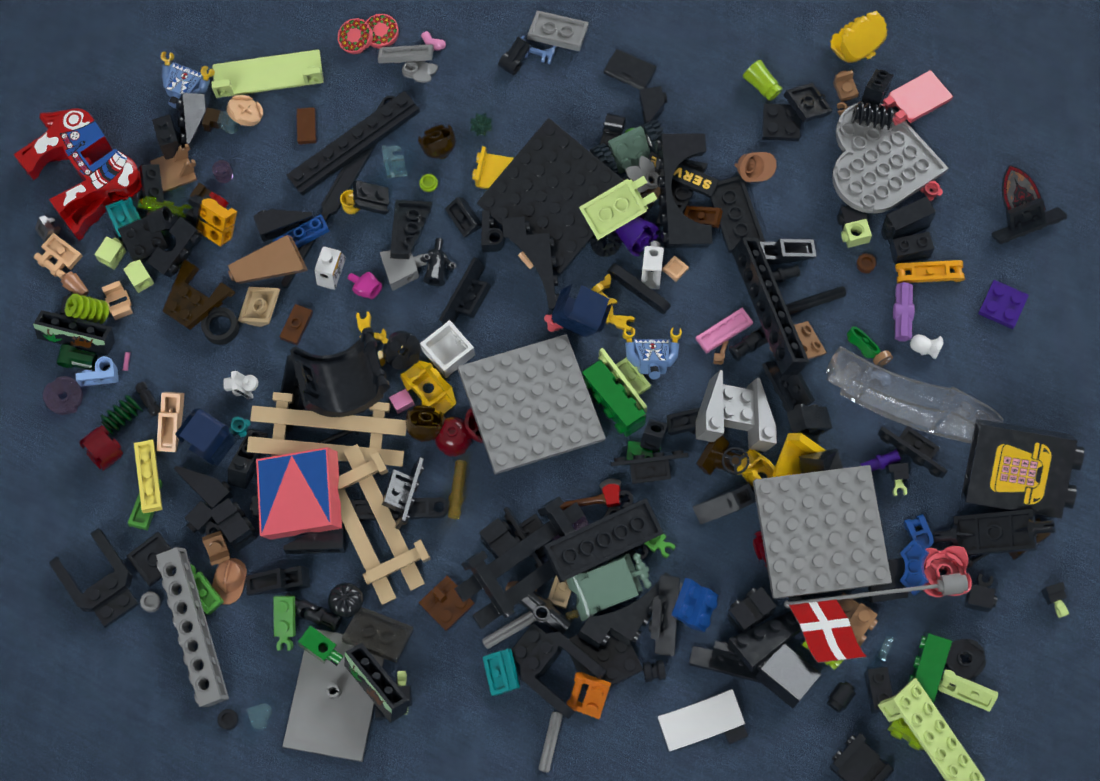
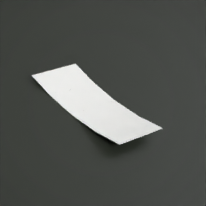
[658,689,745,751]

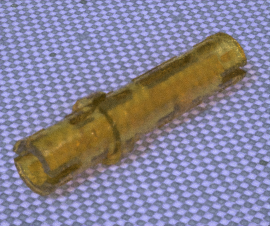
[448,460,467,519]

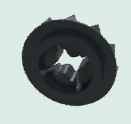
[591,231,620,257]

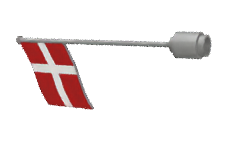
[784,573,968,663]

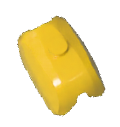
[830,11,888,63]

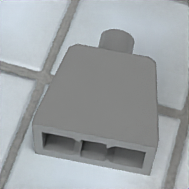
[380,250,427,291]

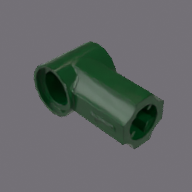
[56,344,97,370]

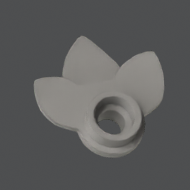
[402,61,438,83]
[626,156,659,193]

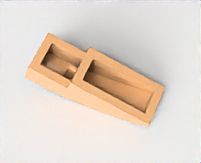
[157,392,184,452]

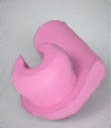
[421,31,446,51]

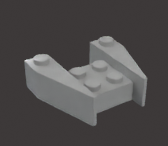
[696,370,777,452]

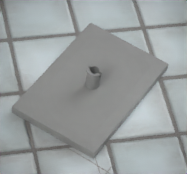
[282,629,388,762]

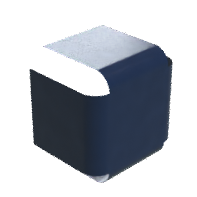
[552,284,612,337]
[175,408,235,466]

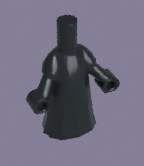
[420,238,456,287]

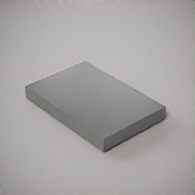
[527,11,589,51]

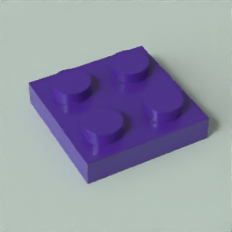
[978,280,1029,329]

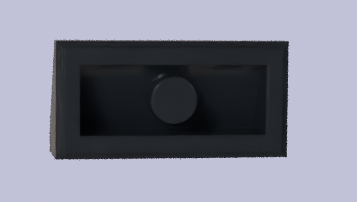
[445,197,482,237]

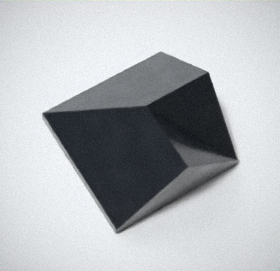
[799,449,843,474]

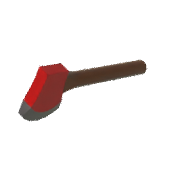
[560,478,622,510]

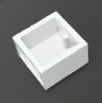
[420,320,475,378]

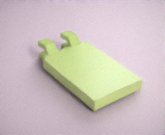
[579,176,657,240]

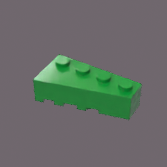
[582,360,646,438]
[907,632,952,704]

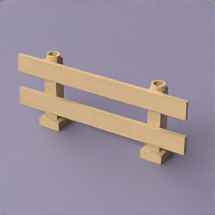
[247,392,406,467]
[338,444,430,605]

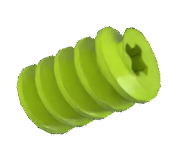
[65,294,109,324]

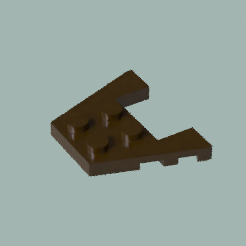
[162,260,236,330]

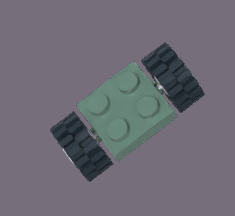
[590,119,665,174]

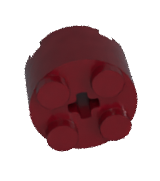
[79,425,123,471]

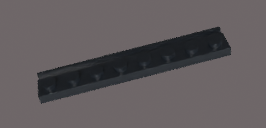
[286,91,421,196]

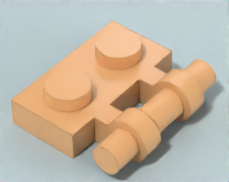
[34,233,83,279]

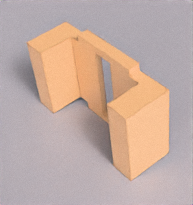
[102,281,133,320]

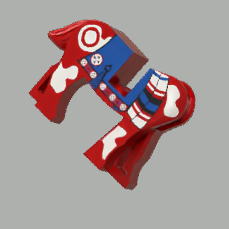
[13,108,142,241]

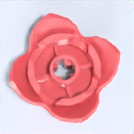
[924,546,972,598]

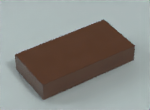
[297,107,317,144]

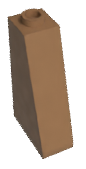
[228,235,308,284]

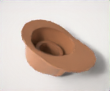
[734,152,777,182]
[212,558,247,604]

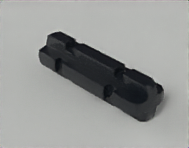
[135,382,161,417]

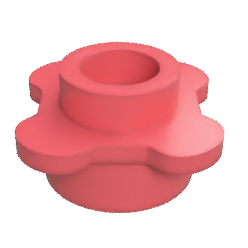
[920,181,943,201]
[544,314,564,332]

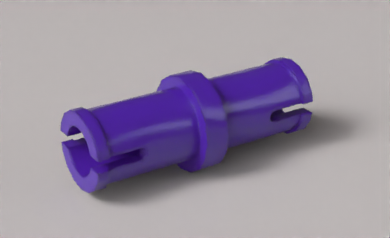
[860,449,901,472]

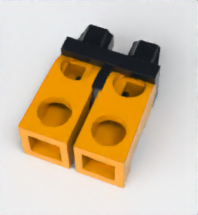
[186,194,237,247]

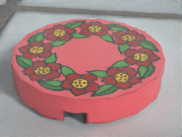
[366,14,399,48]
[338,18,373,54]

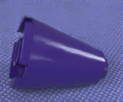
[615,217,659,256]

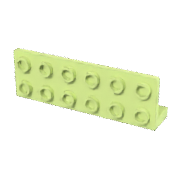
[211,50,324,98]
[878,678,985,781]

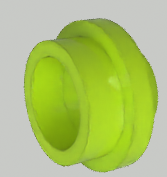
[419,174,438,192]

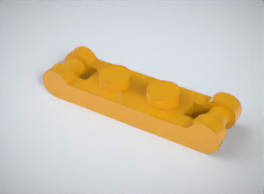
[895,260,965,284]

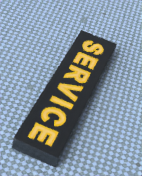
[648,151,719,198]

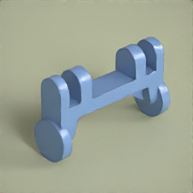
[521,35,557,64]

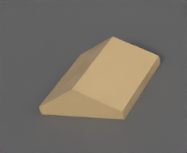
[238,287,280,327]

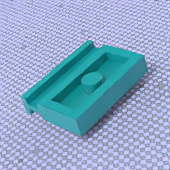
[105,197,140,240]
[483,649,520,696]

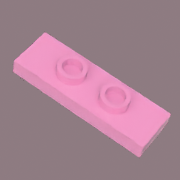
[696,307,753,354]

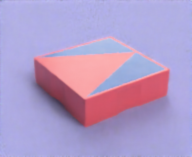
[256,447,342,540]

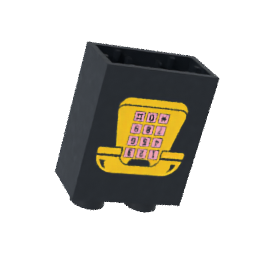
[961,418,1084,518]

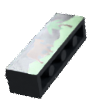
[33,310,115,356]
[344,643,409,723]

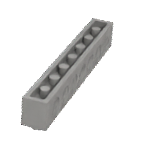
[156,547,229,707]

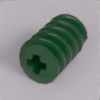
[100,395,143,436]

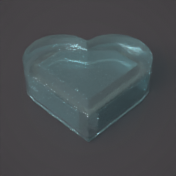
[878,636,894,661]
[247,704,273,730]

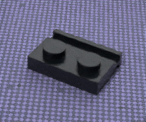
[353,180,389,215]

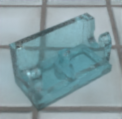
[382,145,407,178]

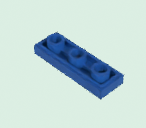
[272,214,330,248]

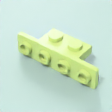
[598,348,651,413]

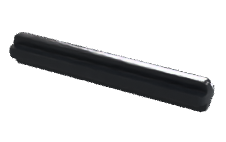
[785,286,847,314]

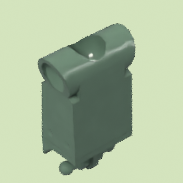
[566,553,651,621]

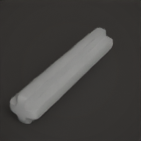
[482,611,536,649]
[539,712,562,772]

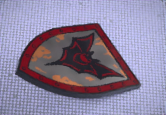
[1002,165,1046,211]

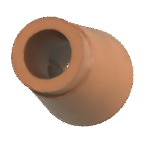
[61,271,89,296]

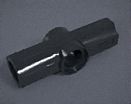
[520,591,571,634]

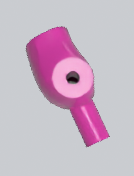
[348,272,382,299]

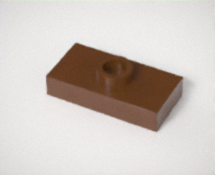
[684,206,723,228]
[279,304,313,346]

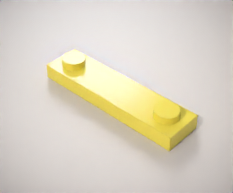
[134,440,163,514]

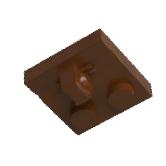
[418,575,475,632]

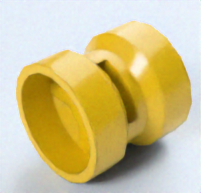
[340,190,360,214]

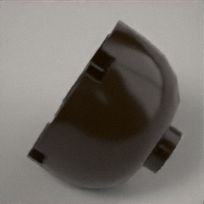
[418,125,456,159]
[406,405,445,442]

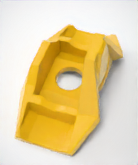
[400,360,456,415]
[737,449,775,489]

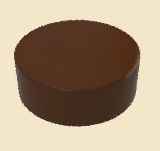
[857,254,876,273]

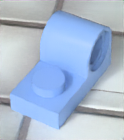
[76,356,119,387]

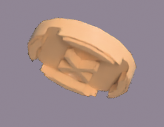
[227,95,263,126]

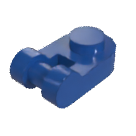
[904,514,934,549]

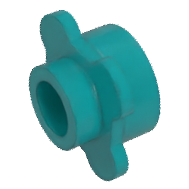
[229,416,251,437]

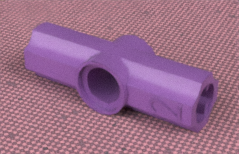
[893,282,915,342]

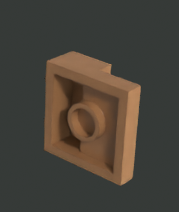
[838,593,878,646]

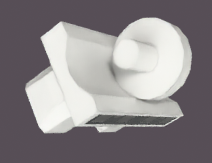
[224,371,258,399]

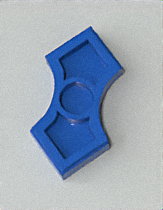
[900,539,929,596]

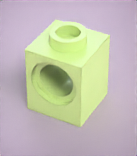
[841,219,872,248]
[94,236,127,270]
[124,259,154,293]

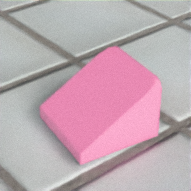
[389,389,415,414]

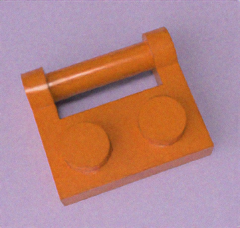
[566,672,611,719]

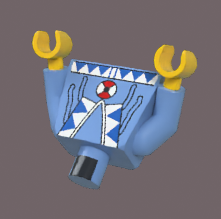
[161,51,215,108]
[622,327,682,379]

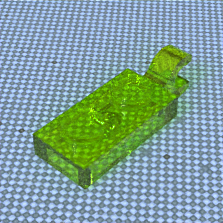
[137,196,191,218]

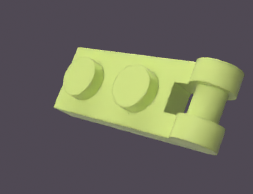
[938,670,998,712]

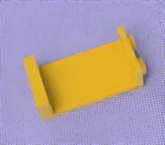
[472,146,514,189]
[771,433,826,477]

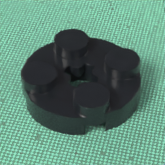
[383,331,421,369]
[945,639,986,680]

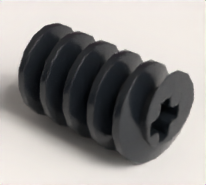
[851,101,893,130]

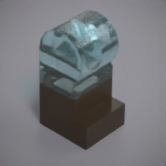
[202,108,239,134]

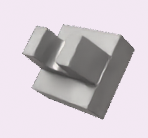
[35,216,61,243]

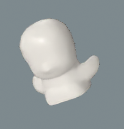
[910,334,943,359]

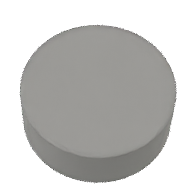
[140,592,161,612]

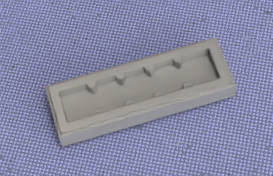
[378,44,434,63]

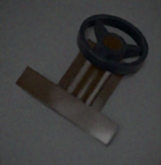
[696,435,749,476]

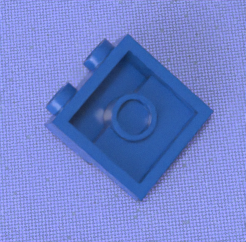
[672,578,718,632]

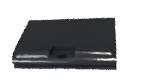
[604,49,657,90]

